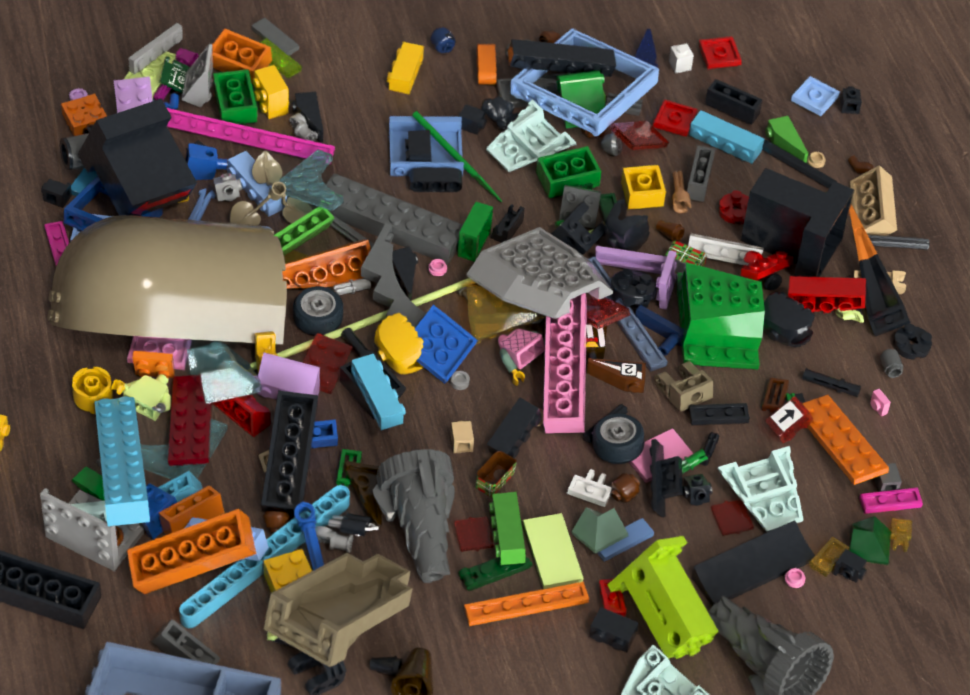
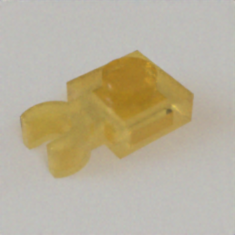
[890,518,912,552]

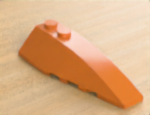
[282,239,371,289]

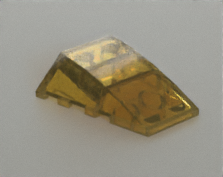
[467,285,546,345]

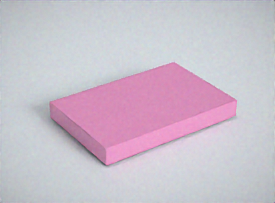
[127,336,192,371]
[629,428,693,483]

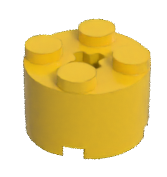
[72,367,113,414]

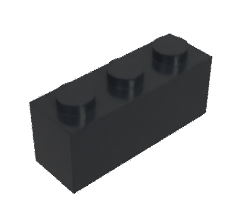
[705,79,763,125]
[487,397,541,458]

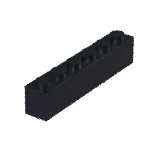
[508,39,616,77]

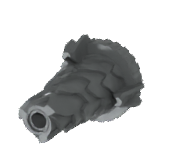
[373,449,455,583]
[709,596,834,695]

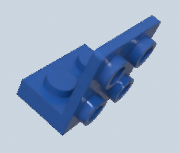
[142,484,177,540]

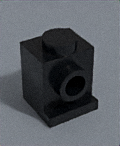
[841,86,862,114]
[41,179,72,208]
[833,549,867,583]

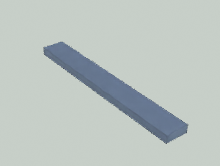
[588,256,668,372]

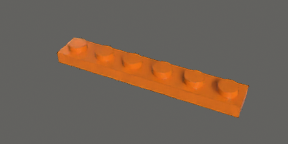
[464,582,589,626]

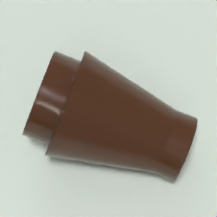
[656,220,685,241]

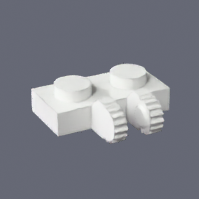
[567,469,612,507]

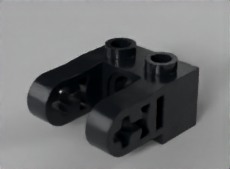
[551,201,605,255]

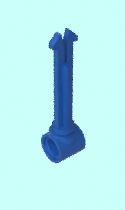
[294,502,324,571]

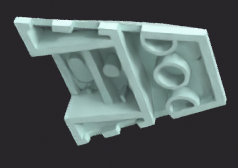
[486,100,576,172]
[717,446,803,533]

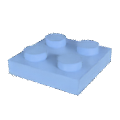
[791,76,840,116]

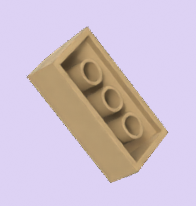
[850,165,897,236]

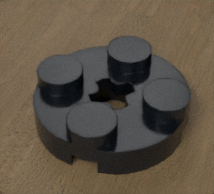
[893,324,932,360]

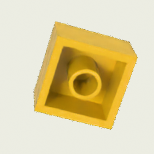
[253,65,289,119]
[621,165,666,209]
[263,549,312,593]

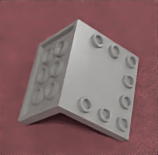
[40,488,145,571]

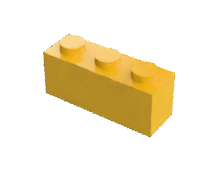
[387,42,424,94]

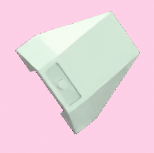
[621,645,709,695]

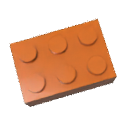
[213,29,272,85]

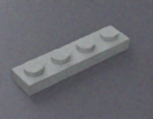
[129,23,182,74]

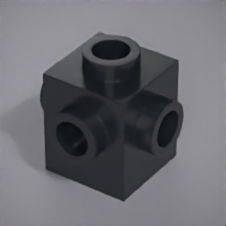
[683,474,712,505]

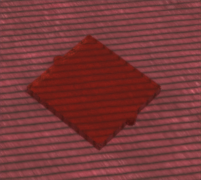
[711,500,754,536]
[454,517,494,552]

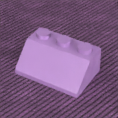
[256,353,320,400]

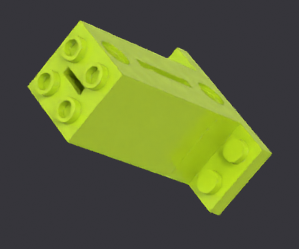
[608,536,719,659]

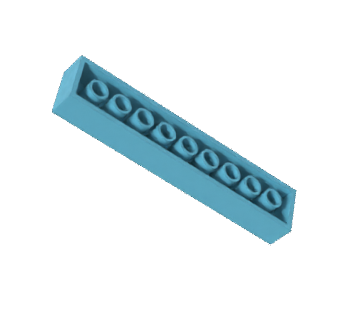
[94,396,150,526]

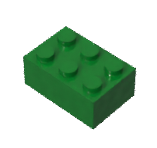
[213,69,257,124]
[536,146,601,198]

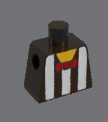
[586,323,607,363]

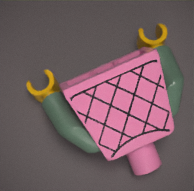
[498,329,546,386]

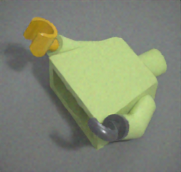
[111,374,171,421]

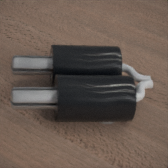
[328,513,378,536]

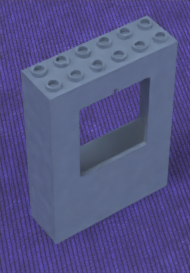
[85,642,281,695]

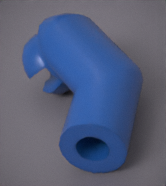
[164,93,179,110]

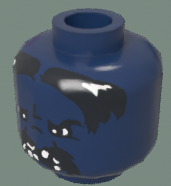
[430,28,456,53]

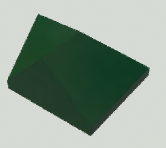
[849,516,891,565]

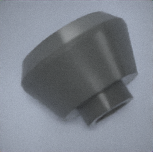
[601,131,623,156]

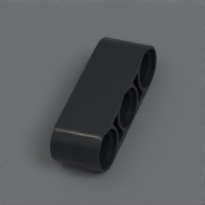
[409,168,463,192]

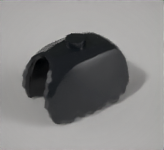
[604,199,650,252]
[763,292,815,348]

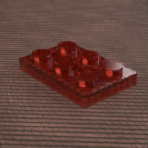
[587,296,630,329]
[303,333,353,394]

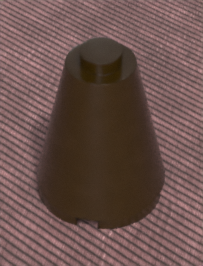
[391,647,433,695]

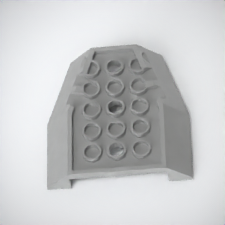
[467,227,613,319]

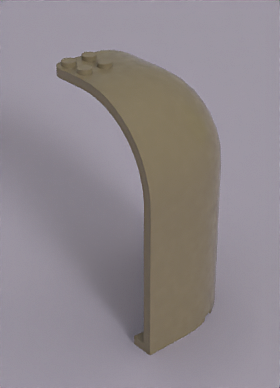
[47,215,287,345]

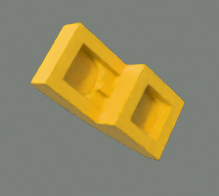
[255,332,278,373]

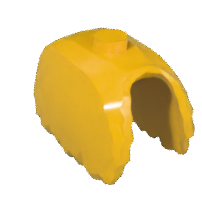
[374,313,424,375]

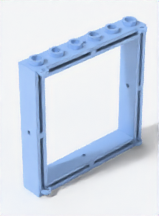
[510,29,659,136]

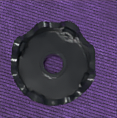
[610,269,657,308]

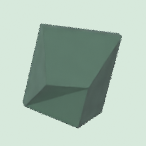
[572,507,628,554]

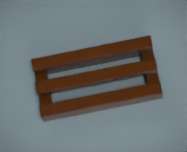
[762,378,789,412]

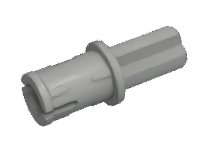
[333,278,371,295]

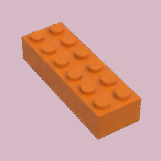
[127,509,256,594]

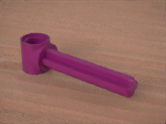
[153,48,199,100]

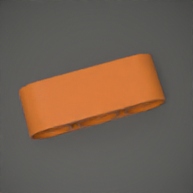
[477,44,496,85]

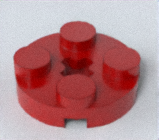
[719,190,749,224]

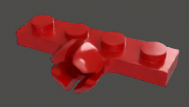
[740,251,794,280]

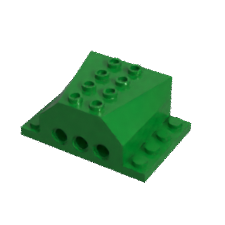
[676,262,765,370]

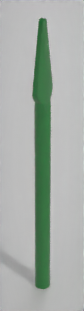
[412,111,502,203]

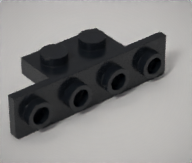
[650,439,683,517]

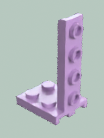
[595,246,677,310]

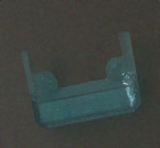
[186,341,262,404]

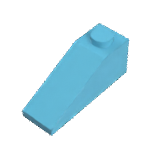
[158,471,203,502]

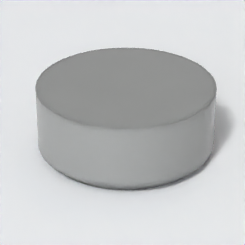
[450,371,470,390]

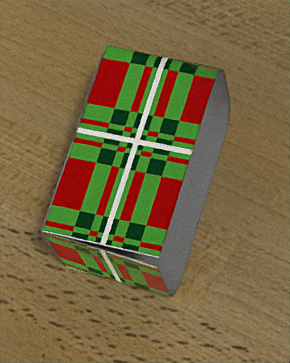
[665,241,707,273]

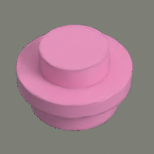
[428,259,447,276]
[785,568,805,588]

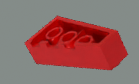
[788,276,866,313]

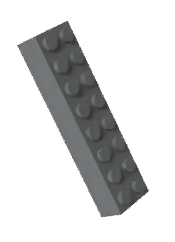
[317,173,463,265]

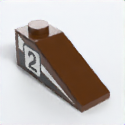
[586,358,646,393]

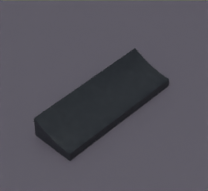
[691,520,816,606]

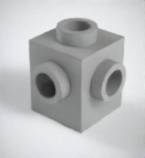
[213,173,242,201]

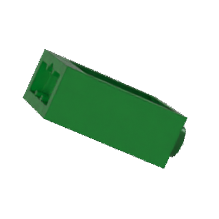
[458,202,493,262]

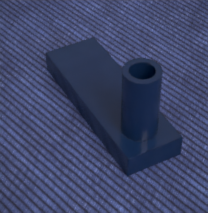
[635,305,684,356]

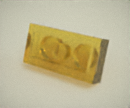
[809,537,849,577]

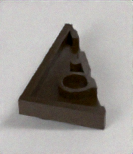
[344,461,382,530]

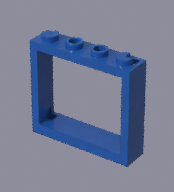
[64,176,163,230]

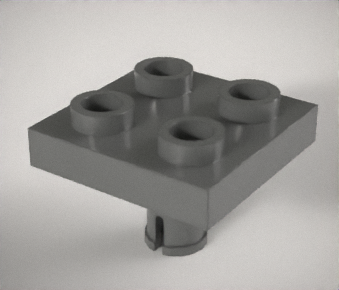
[559,185,601,228]

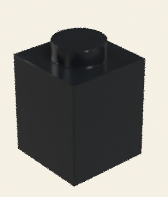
[458,104,487,135]

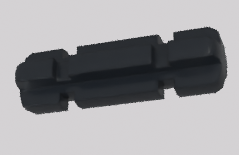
[700,432,720,466]

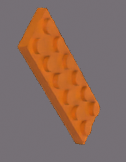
[795,395,889,485]

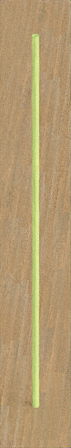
[247,229,593,372]

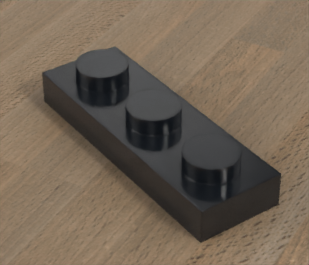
[689,403,750,425]

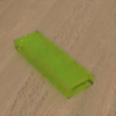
[260,38,302,78]

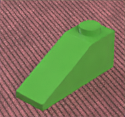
[765,116,808,163]

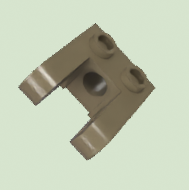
[655,361,713,412]

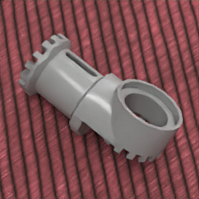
[289,113,318,141]
[315,526,353,553]

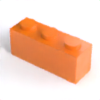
[159,485,224,535]

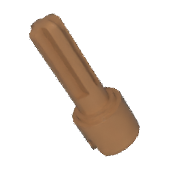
[672,171,691,214]

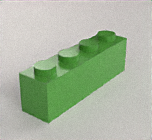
[274,204,334,256]
[489,492,526,565]

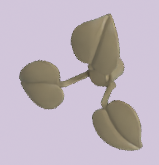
[230,151,313,225]

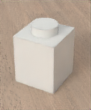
[669,44,694,73]

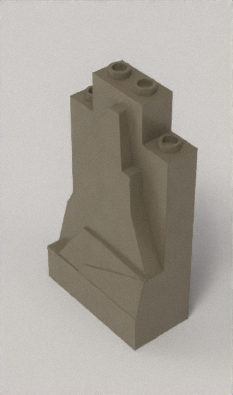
[264,553,413,667]

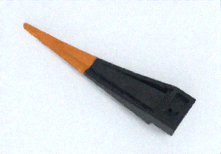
[849,204,911,337]

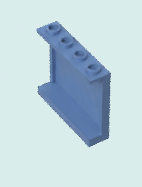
[389,116,464,176]

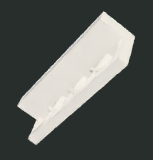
[688,233,763,265]

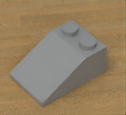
[182,44,213,108]

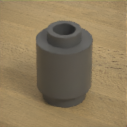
[880,349,903,378]

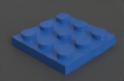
[415,305,478,384]

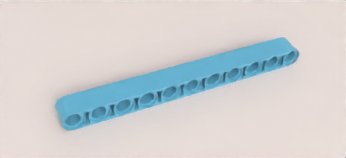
[179,485,350,628]

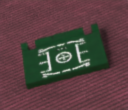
[159,56,190,94]

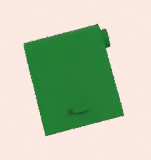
[556,70,605,129]

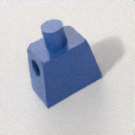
[185,143,227,180]

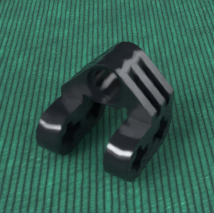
[287,652,346,695]

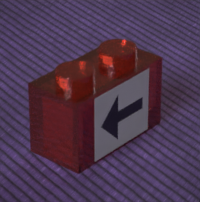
[765,396,813,443]

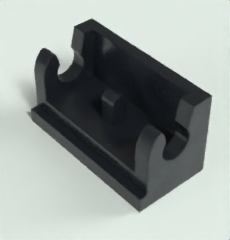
[490,204,525,243]

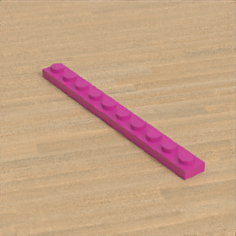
[167,108,335,165]

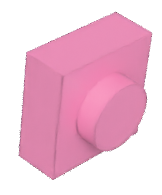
[870,389,890,416]

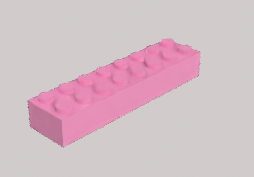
[543,293,587,433]

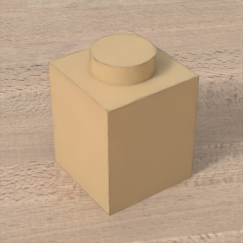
[451,421,474,453]

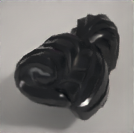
[481,96,519,131]

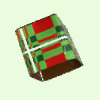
[475,451,517,498]

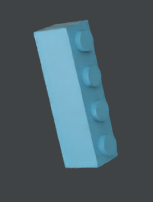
[689,110,764,164]
[351,354,406,430]

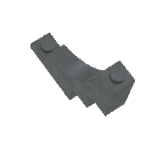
[361,223,426,327]

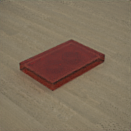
[610,121,669,150]

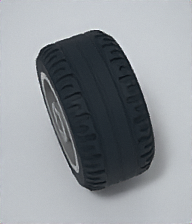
[293,286,343,336]
[592,414,644,464]

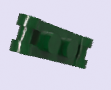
[458,551,533,591]

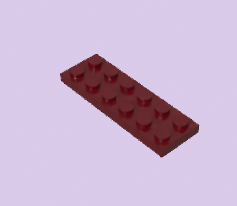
[168,374,213,466]

